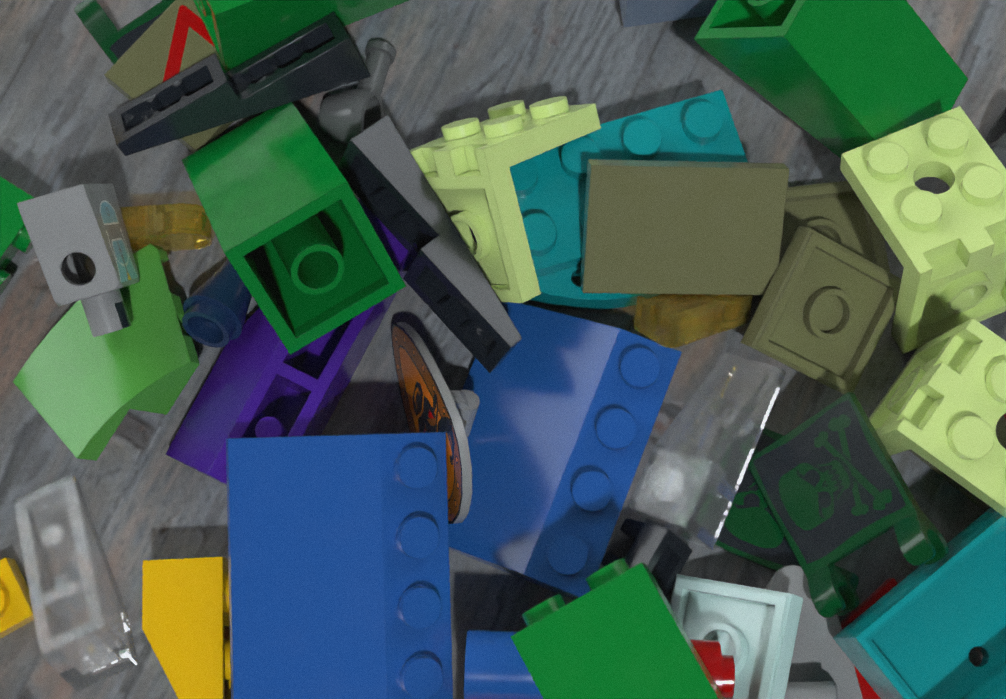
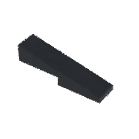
[108,11,371,156]
[338,115,522,373]

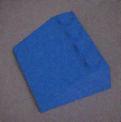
[448,302,682,600]
[226,432,453,699]

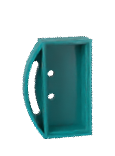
[509,89,748,310]
[833,508,1006,699]

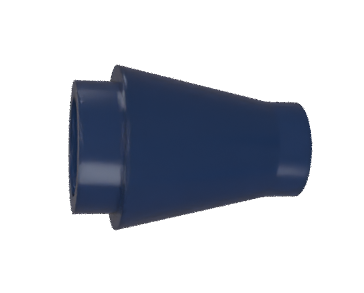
[182,258,252,348]

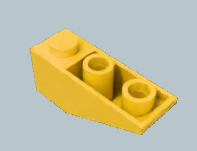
[142,557,231,699]

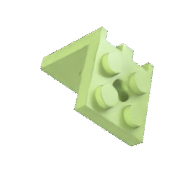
[409,96,601,303]
[840,106,1006,354]
[869,318,1006,518]

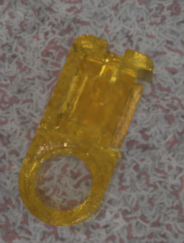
[120,203,212,252]
[634,294,753,348]

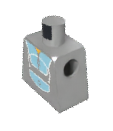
[17,184,140,337]

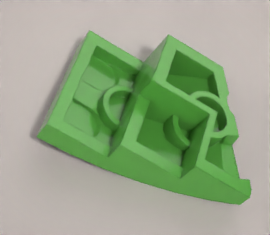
[13,243,200,461]

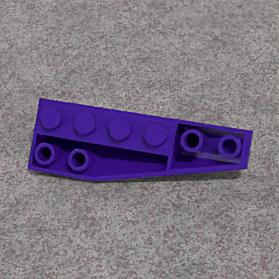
[165,198,415,486]

